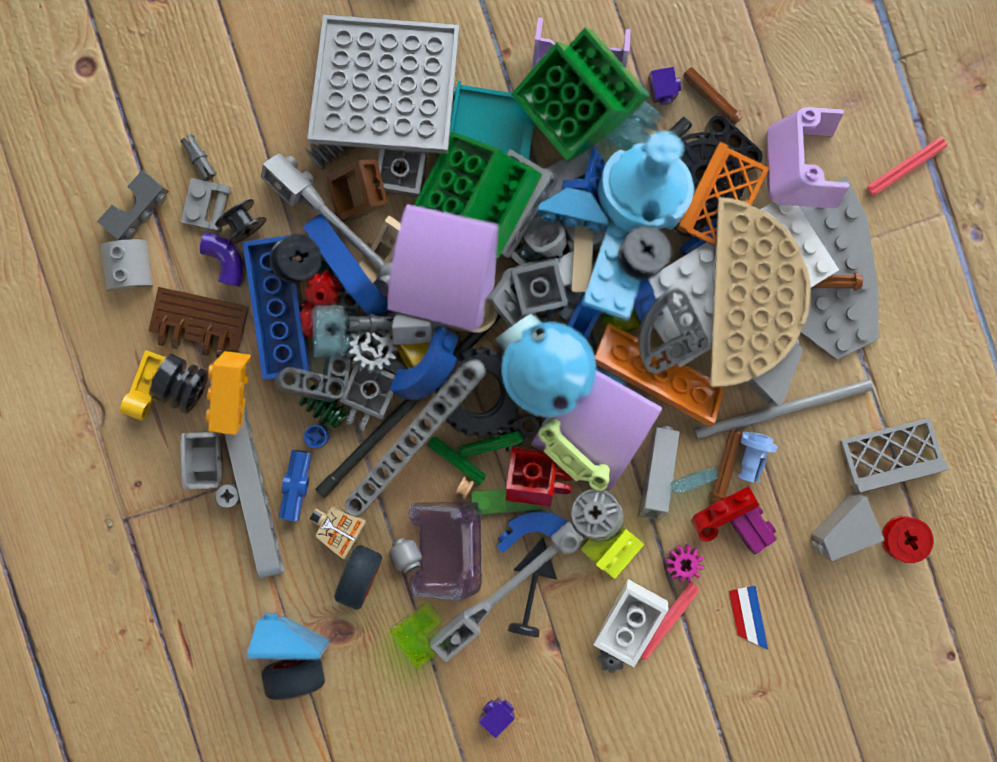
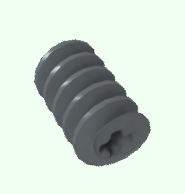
[304,143,355,171]

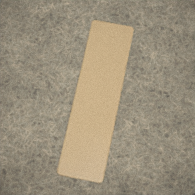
[572,225,593,292]

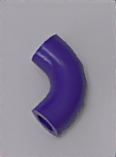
[200,232,243,287]

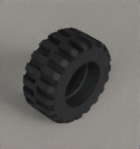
[435,347,522,438]

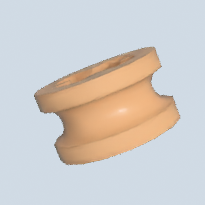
[455,476,474,500]

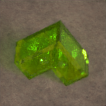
[389,600,442,670]

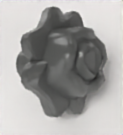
[598,650,624,673]

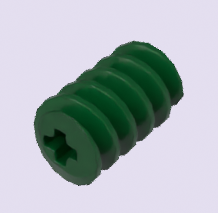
[299,384,350,431]

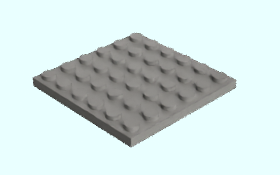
[307,15,460,154]

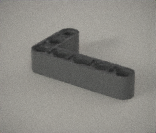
[275,290,360,402]

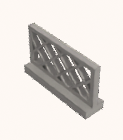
[501,149,558,258]
[840,418,949,494]

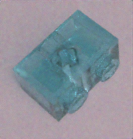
[311,306,349,357]

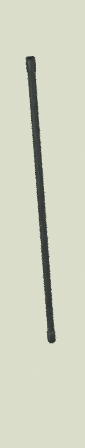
[315,117,692,498]

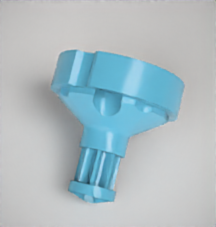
[598,132,693,233]
[502,323,596,416]

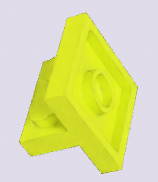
[580,526,645,579]

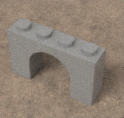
[544,151,610,252]

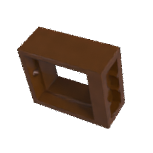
[326,159,388,221]

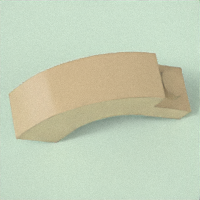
[359,216,401,285]

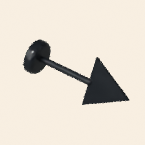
[508,537,557,638]

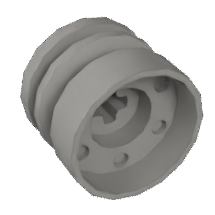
[571,489,624,542]

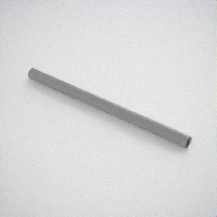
[694,379,873,439]

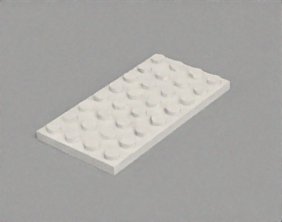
[649,202,839,368]

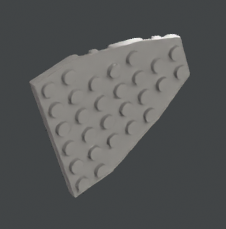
[799,176,878,360]

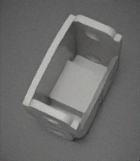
[181,432,223,489]

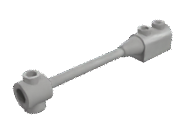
[261,154,392,295]
[430,521,584,662]

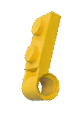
[120,350,166,421]

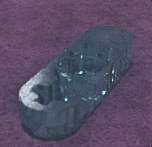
[671,466,719,494]

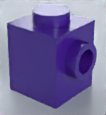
[648,67,681,105]
[479,697,515,739]

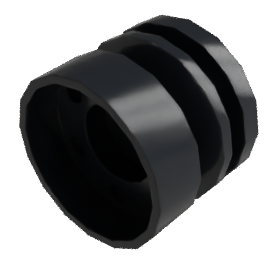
[149,354,208,414]

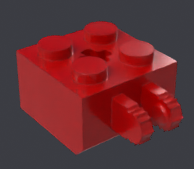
[505,447,573,507]

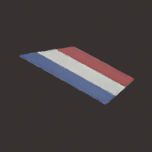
[729,585,768,649]

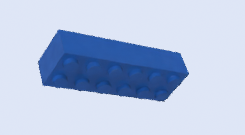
[243,235,313,380]

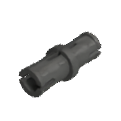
[180,134,217,181]
[347,314,394,332]

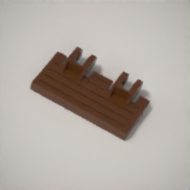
[149,287,249,358]

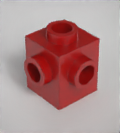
[304,269,342,310]

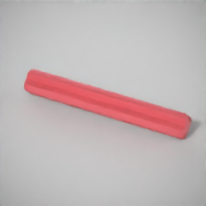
[867,137,947,196]
[641,583,700,660]

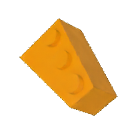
[206,351,252,435]

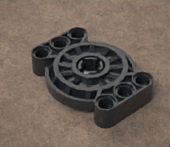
[674,115,763,237]

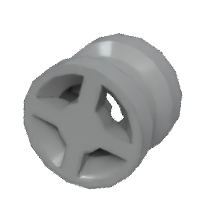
[216,483,240,508]

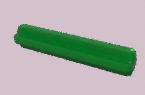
[459,431,523,458]
[427,436,486,484]

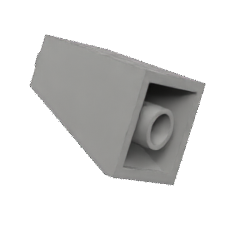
[745,339,803,406]
[811,493,884,561]

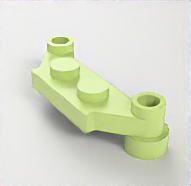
[539,418,610,491]

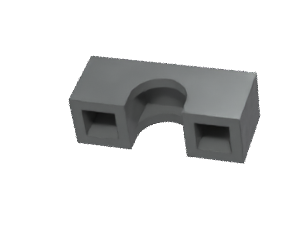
[97,170,169,240]

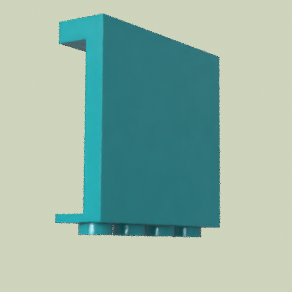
[450,81,535,162]

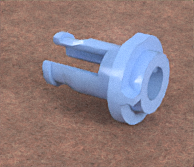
[738,431,778,483]

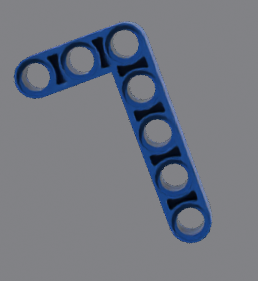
[303,213,390,316]

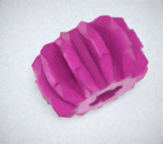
[665,544,704,584]

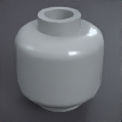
[389,538,422,574]

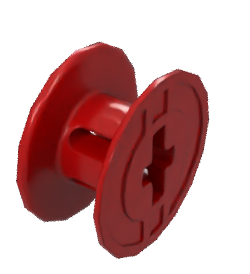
[881,515,934,563]

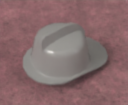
[523,217,567,258]

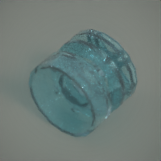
[605,103,661,150]

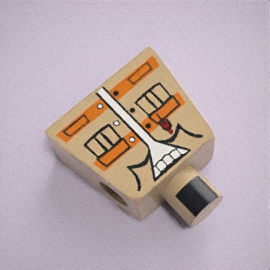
[309,506,368,559]

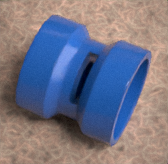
[304,425,330,448]

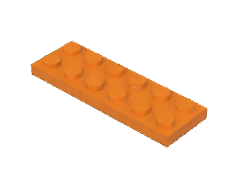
[594,322,725,427]

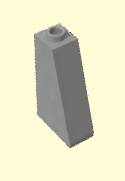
[638,426,679,520]

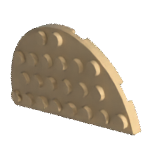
[710,197,811,386]

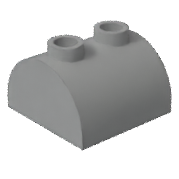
[100,239,153,292]
[511,258,568,315]

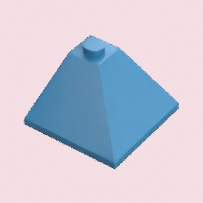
[247,613,330,659]

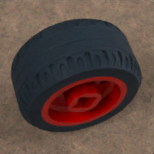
[334,545,382,610]
[261,659,325,700]

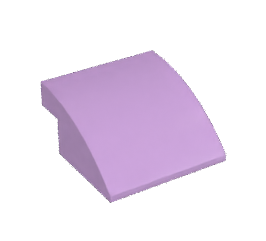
[388,205,498,331]
[531,371,662,490]

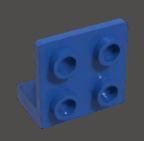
[561,148,606,211]

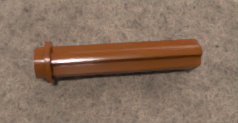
[683,67,743,125]
[811,272,863,291]
[710,430,742,501]

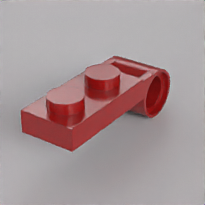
[692,486,760,542]

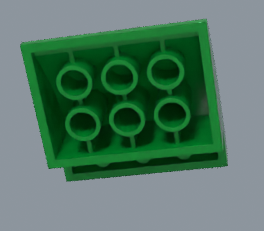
[511,27,650,161]
[413,131,542,259]

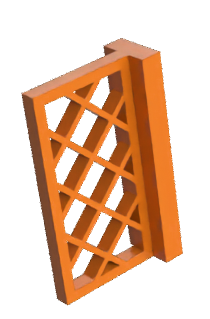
[676,142,769,246]

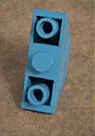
[537,188,608,233]

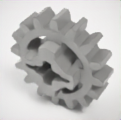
[346,330,398,373]

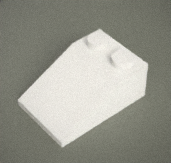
[594,579,668,667]

